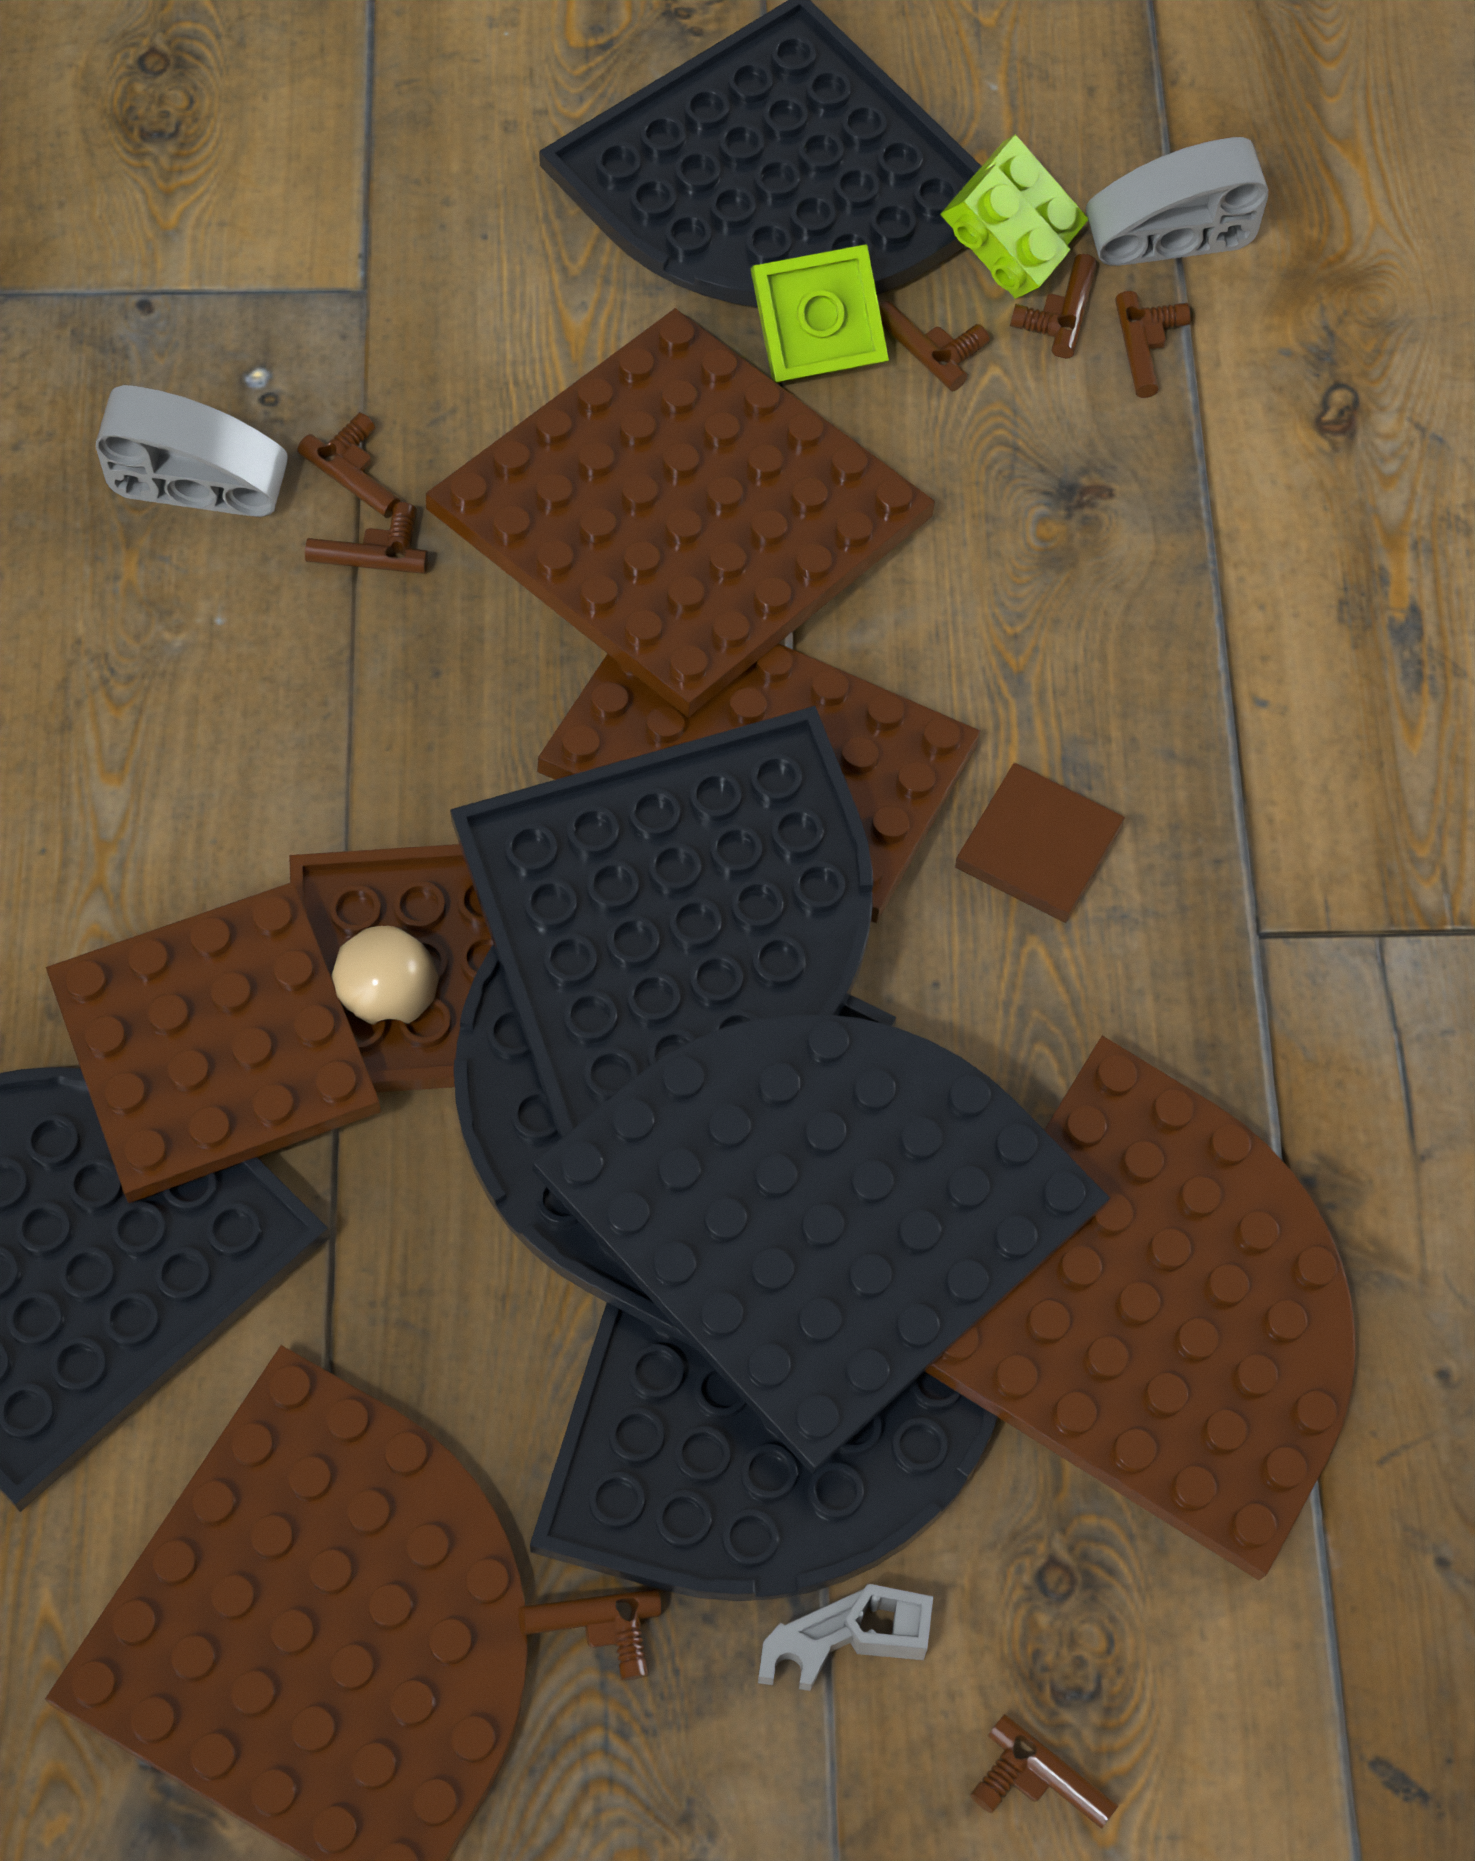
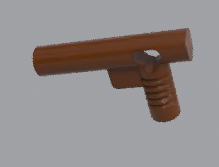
[1010,254,1097,359]
[1115,291,1190,398]
[879,301,990,391]
[297,412,400,518]
[305,502,428,574]
[518,1589,661,1681]
[970,1714,1119,1829]

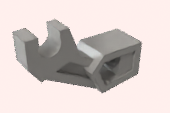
[758,1583,933,1691]

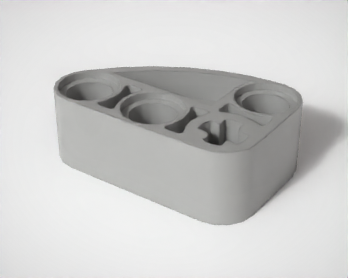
[1086,137,1268,266]
[96,385,288,517]

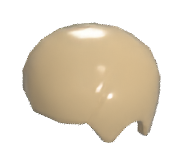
[331,926,439,1025]

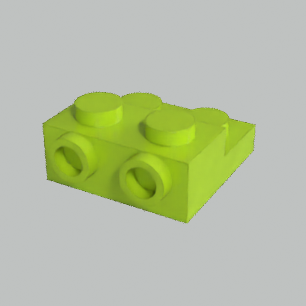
[940,134,1088,299]

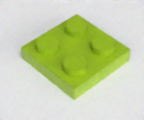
[750,244,889,383]

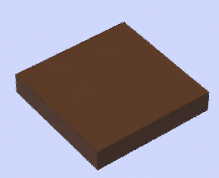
[955,762,1125,923]

